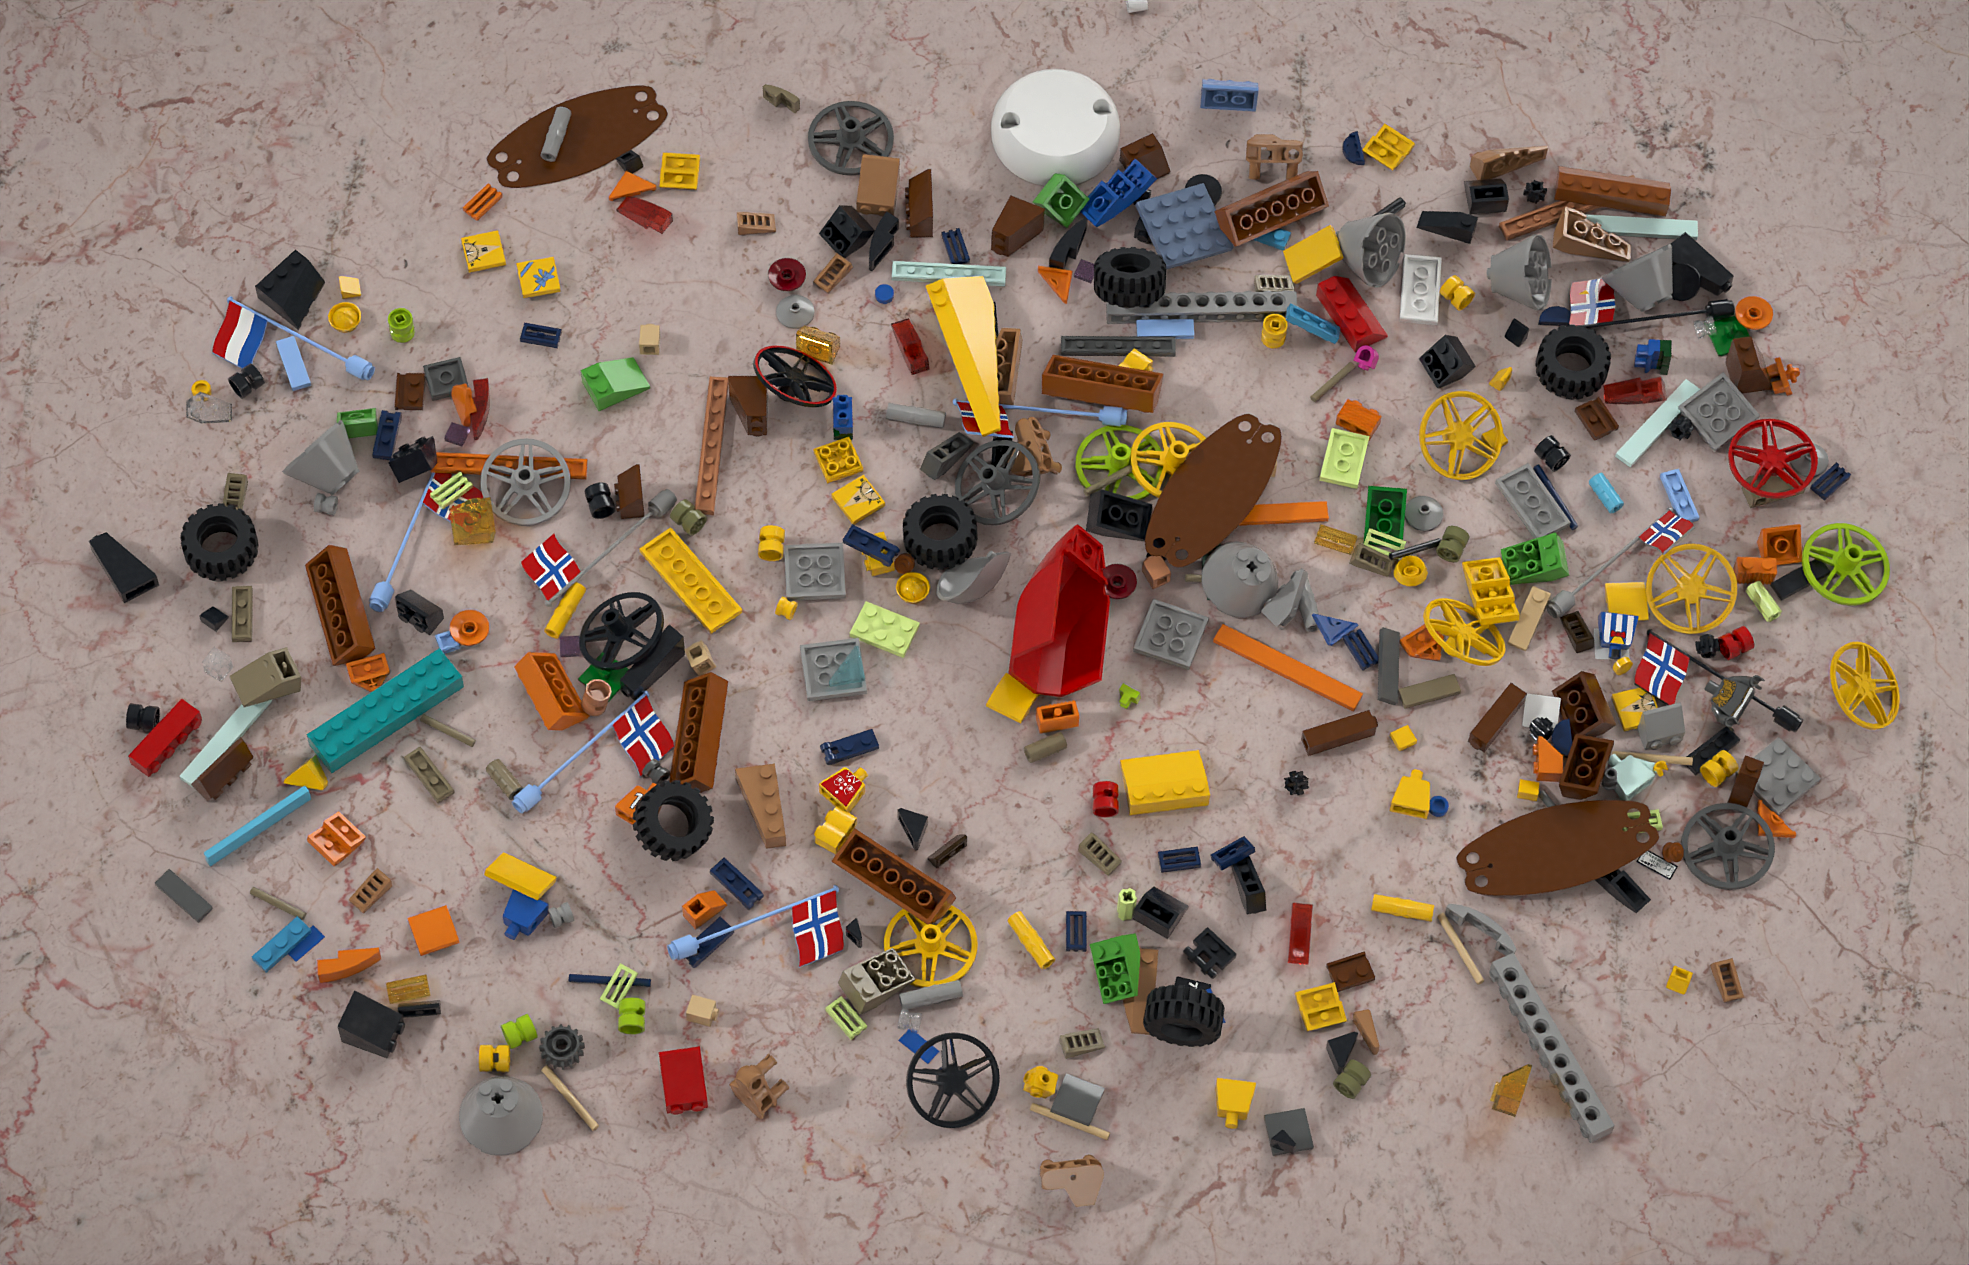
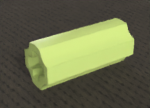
[1745,581,1782,622]
[1117,888,1137,921]

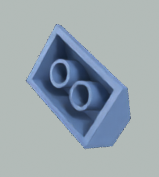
[1200,79,1259,112]

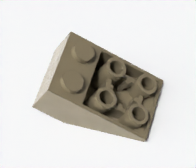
[230,647,301,707]
[838,948,915,1015]

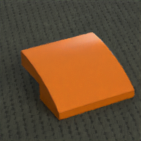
[307,811,366,866]
[407,905,460,956]

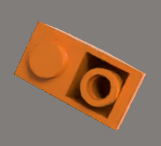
[1532,736,1563,782]
[682,890,727,930]

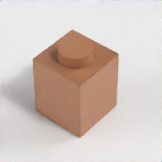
[1142,556,1171,589]

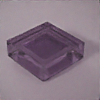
[1074,259,1094,283]
[444,422,470,447]
[560,636,580,657]

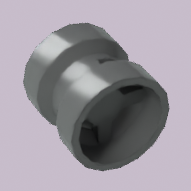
[642,759,670,785]

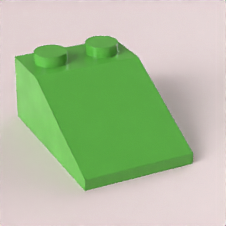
[581,357,651,411]

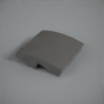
[1050,1073,1105,1126]

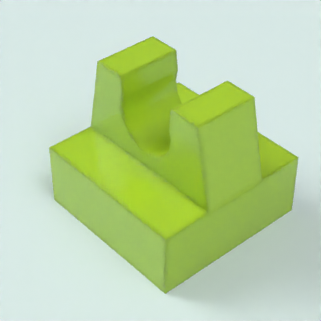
[1119,683,1141,709]

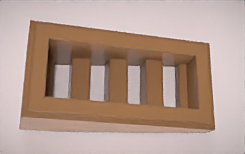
[737,212,776,235]
[813,253,853,293]
[349,868,392,914]
[1710,958,1744,1003]
[1352,1009,1380,1055]

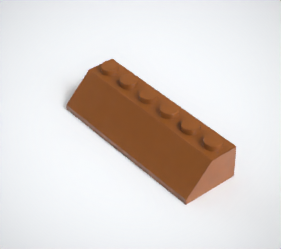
[1554,166,1671,217]
[1215,171,1329,246]
[1042,355,1164,413]
[305,545,376,666]
[669,672,728,793]
[832,828,956,925]

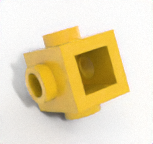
[1023,1066,1058,1099]

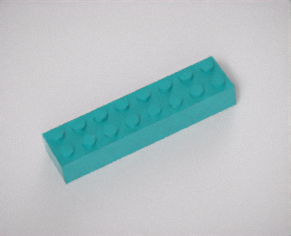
[306,648,464,774]

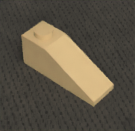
[1508,586,1551,651]

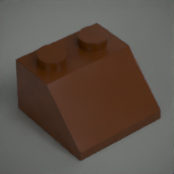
[1119,133,1171,179]
[614,464,644,519]

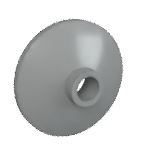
[776,295,814,329]
[1790,443,1829,477]
[1405,496,1443,531]

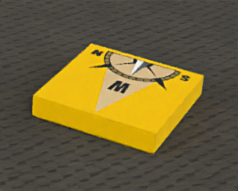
[461,230,506,273]
[831,475,885,525]
[1611,688,1658,732]

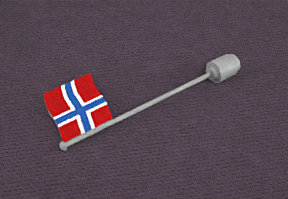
[521,489,677,607]
[1546,507,1695,618]

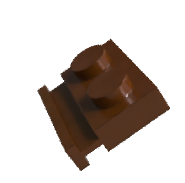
[395,373,426,410]
[1574,397,1619,441]
[1326,951,1375,992]

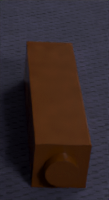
[1468,683,1527,752]
[1301,710,1378,756]
[1727,755,1764,807]

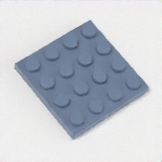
[1135,183,1233,270]

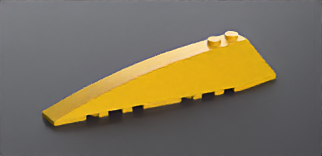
[926,276,1001,437]

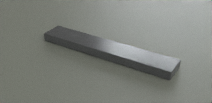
[1061,336,1176,357]

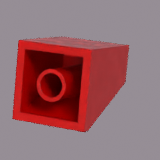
[659,1046,708,1115]

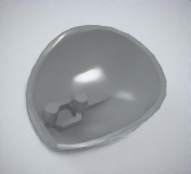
[936,551,1011,604]

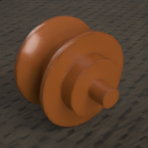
[894,553,915,574]
[1662,842,1684,862]

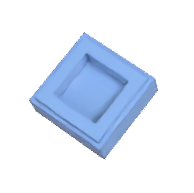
[435,630,461,654]

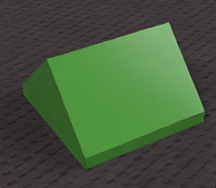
[337,408,378,439]

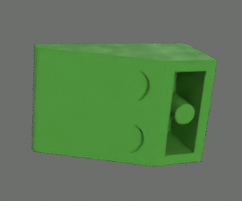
[1501,532,1570,585]
[1090,933,1140,1004]

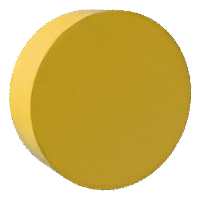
[191,380,212,400]
[1613,657,1633,675]

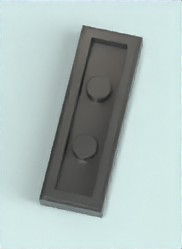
[155,869,213,923]

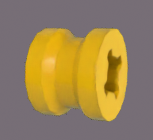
[775,596,798,620]

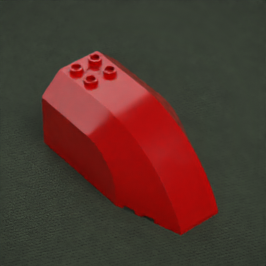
[1008,524,1110,697]

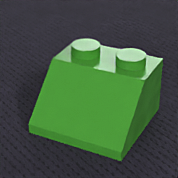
[1033,173,1090,228]

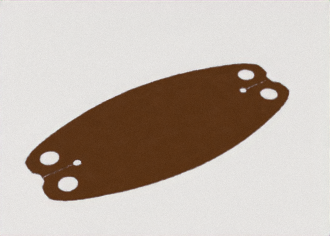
[487,85,668,188]
[1145,414,1282,568]
[1456,800,1659,896]

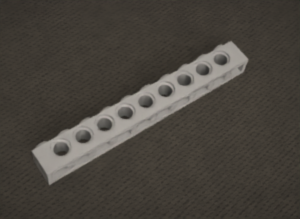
[1106,290,1297,324]
[1489,952,1615,1143]

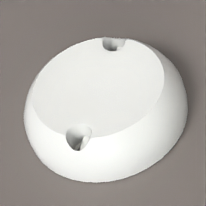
[991,69,1120,186]

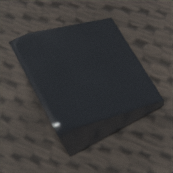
[616,150,644,174]
[1504,318,1529,347]
[199,606,229,632]
[846,918,862,948]
[1270,1130,1296,1154]

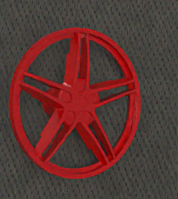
[1728,419,1818,499]

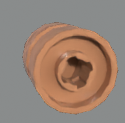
[581,679,611,716]

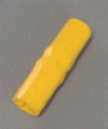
[544,582,586,639]
[1371,894,1434,922]
[1007,911,1055,970]

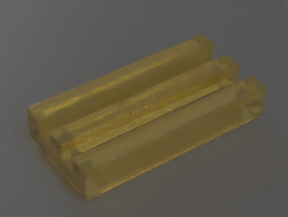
[1314,524,1358,555]
[386,974,431,1004]

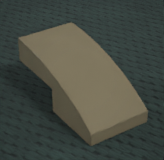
[762,84,800,113]

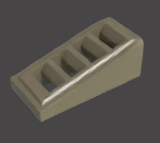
[1254,275,1294,292]
[223,473,248,510]
[1349,543,1394,577]
[1078,832,1122,876]
[1059,1028,1105,1059]

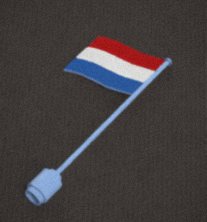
[213,296,375,380]

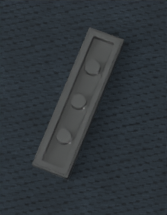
[1378,627,1400,705]

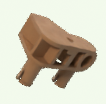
[1246,134,1303,180]
[1008,417,1062,477]
[729,1054,789,1119]
[1040,1154,1104,1207]

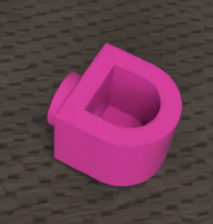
[1353,345,1379,371]

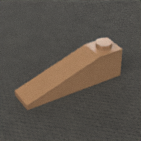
[1470,145,1548,180]
[1553,206,1631,262]
[1122,948,1158,1035]

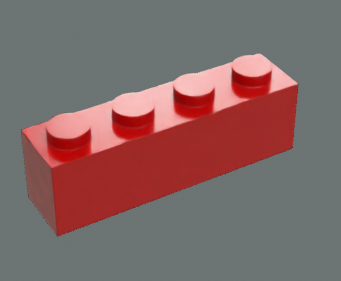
[128,699,202,777]

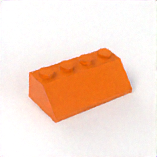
[514,652,590,731]

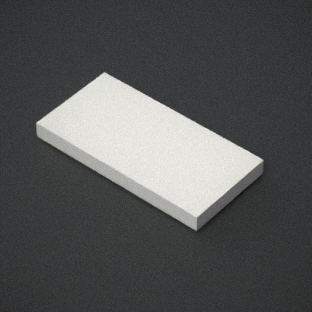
[1399,254,1442,325]

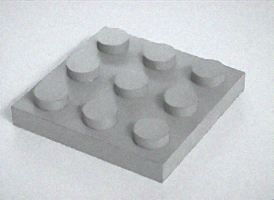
[1678,372,1760,452]
[784,543,846,601]
[1133,599,1209,670]
[800,638,867,701]
[1735,737,1821,816]

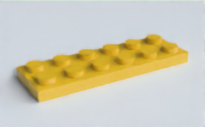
[639,527,742,634]

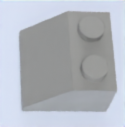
[1637,702,1685,750]

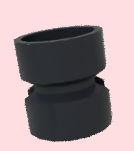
[228,363,265,399]
[1534,435,1571,472]
[584,482,616,519]
[126,703,160,732]

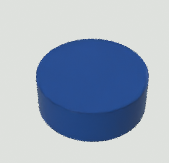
[875,284,894,304]
[1429,796,1449,817]

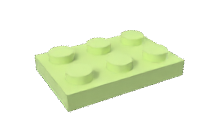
[1319,428,1370,489]
[850,601,920,658]

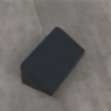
[398,1000,441,1018]

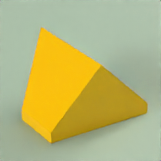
[284,755,328,790]

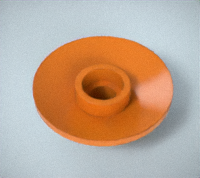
[1735,296,1773,330]
[450,610,489,646]

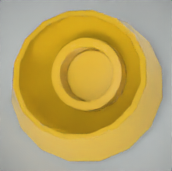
[328,302,361,333]
[1394,556,1428,586]
[896,572,930,604]

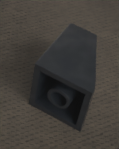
[337,990,405,1058]

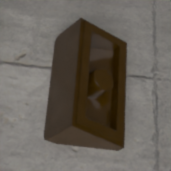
[928,834,967,868]

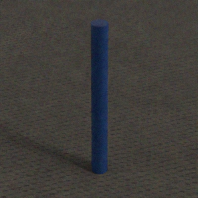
[1533,464,1578,530]
[568,974,651,987]

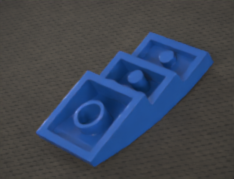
[1080,159,1157,227]

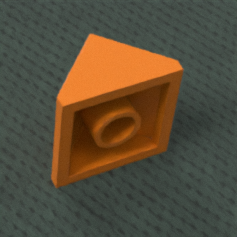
[1757,524,1802,565]

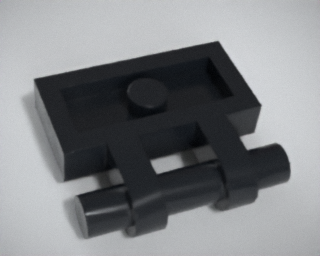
[1183,927,1237,979]

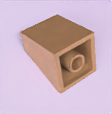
[856,154,900,217]

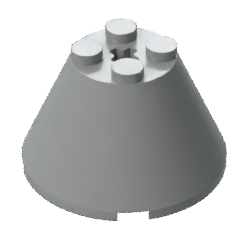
[1336,213,1406,288]
[1487,234,1552,310]
[1601,244,1673,312]
[282,420,359,495]
[1202,542,1278,618]
[459,1076,543,1156]

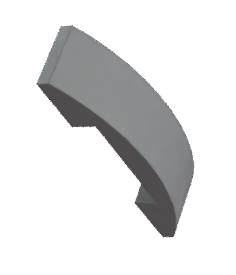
[1445,904,1516,956]

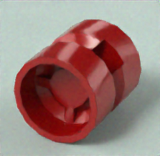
[1718,626,1755,660]
[1093,781,1119,817]

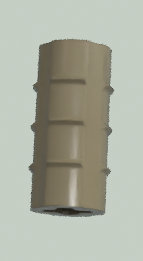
[1024,732,1067,763]
[486,759,523,800]

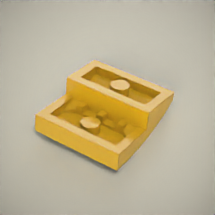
[1362,123,1415,171]
[659,153,700,190]
[1605,582,1649,621]
[986,673,1040,724]
[1294,982,1347,1031]

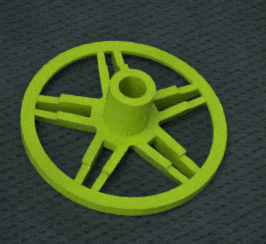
[1075,425,1163,500]
[1802,523,1890,606]

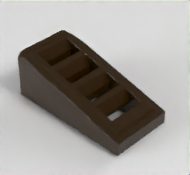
[1560,611,1594,653]

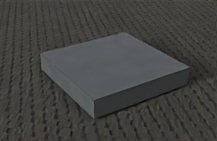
[423,357,469,401]
[1264,1108,1314,1156]

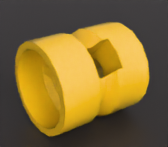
[1439,275,1475,311]
[1261,314,1288,349]
[758,525,785,561]
[1700,750,1738,787]
[479,1045,510,1072]

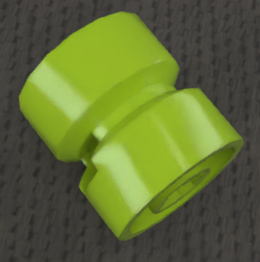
[388,308,415,343]
[618,998,645,1034]
[500,1014,538,1049]

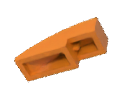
[317,947,381,983]

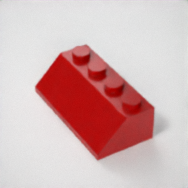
[1316,276,1388,353]

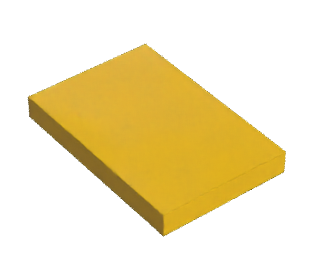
[1283,225,1344,284]
[484,852,557,900]

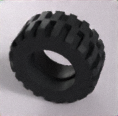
[1094,247,1166,308]
[1535,324,1611,400]
[903,494,978,570]
[180,503,259,581]
[632,780,714,861]
[1143,985,1225,1047]

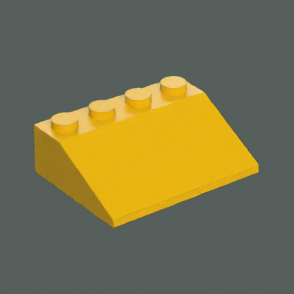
[1120,750,1210,815]

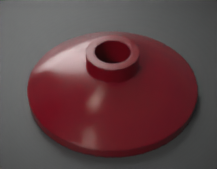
[768,258,806,291]
[1103,564,1137,599]

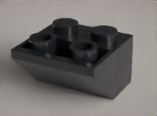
[1464,178,1509,215]
[819,205,875,258]
[1419,335,1476,388]
[388,436,438,483]
[395,589,444,635]
[1133,886,1189,939]

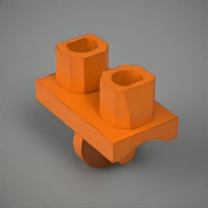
[1766,357,1800,396]

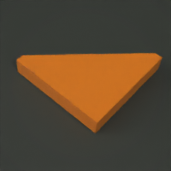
[609,171,657,201]
[1038,266,1073,304]
[1757,800,1796,838]

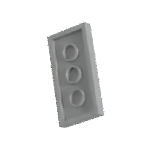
[1495,463,1571,539]

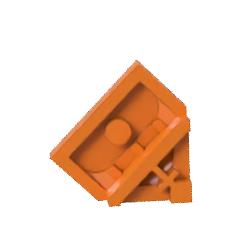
[451,383,477,428]
[1400,624,1444,661]
[346,653,390,692]

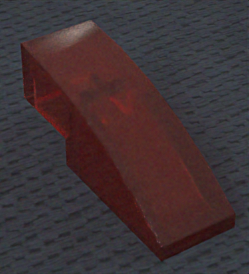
[616,196,673,234]
[891,318,930,375]
[1603,377,1667,405]
[470,378,490,440]
[1288,903,1313,965]

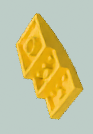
[1462,557,1520,625]

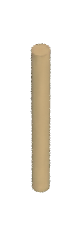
[1612,751,1693,765]
[1437,913,1484,985]
[541,1065,599,1131]
[1030,1103,1110,1140]

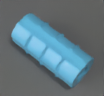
[1589,473,1624,514]

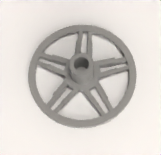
[480,438,571,526]

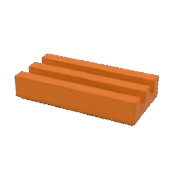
[463,183,503,221]

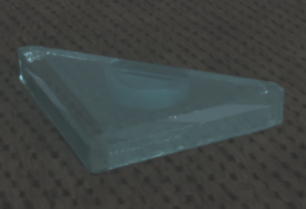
[829,646,865,687]

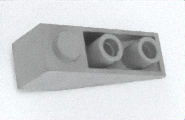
[1261,568,1308,630]

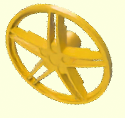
[1419,391,1503,480]
[1130,422,1206,498]
[1646,543,1737,634]
[1423,598,1505,666]
[1830,642,1900,730]
[884,905,978,988]

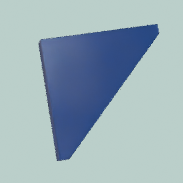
[1312,614,1359,646]

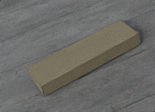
[232,586,253,642]
[1398,674,1461,709]
[404,746,455,803]

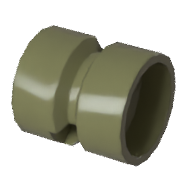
[670,499,707,536]
[1436,526,1470,563]
[1333,1059,1371,1099]

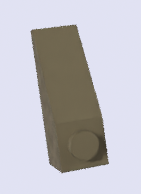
[1742,475,1806,508]

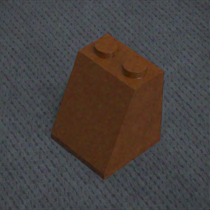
[991,195,1045,257]
[1725,336,1772,394]
[728,376,768,437]

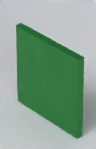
[1704,316,1750,356]
[578,653,629,702]

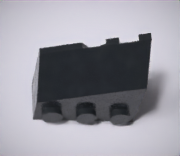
[255,249,325,330]

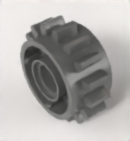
[539,1024,585,1070]

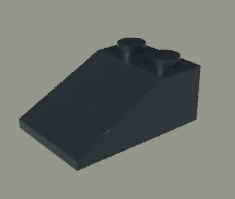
[1086,489,1153,542]

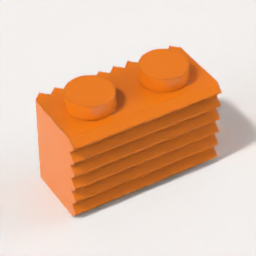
[1336,399,1382,441]
[1733,557,1777,585]
[1036,700,1080,734]

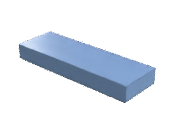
[1136,319,1194,339]
[276,336,311,391]
[1660,469,1699,522]

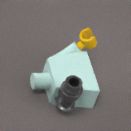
[1602,754,1668,801]

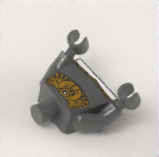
[1705,675,1765,732]

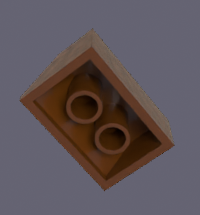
[905,169,933,238]
[1552,671,1616,741]
[1559,734,1614,800]
[191,737,254,802]

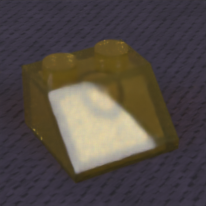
[796,325,840,365]
[449,497,496,545]
[1490,1064,1532,1117]

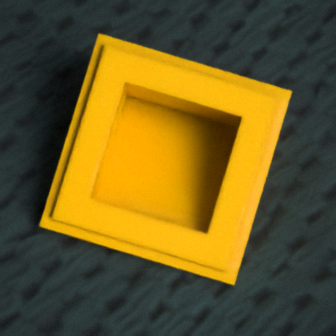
[338,276,361,299]
[1489,367,1513,391]
[1517,779,1540,801]
[1666,966,1693,995]

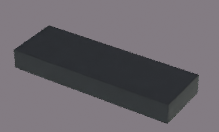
[1770,559,1831,601]
[1686,726,1741,776]

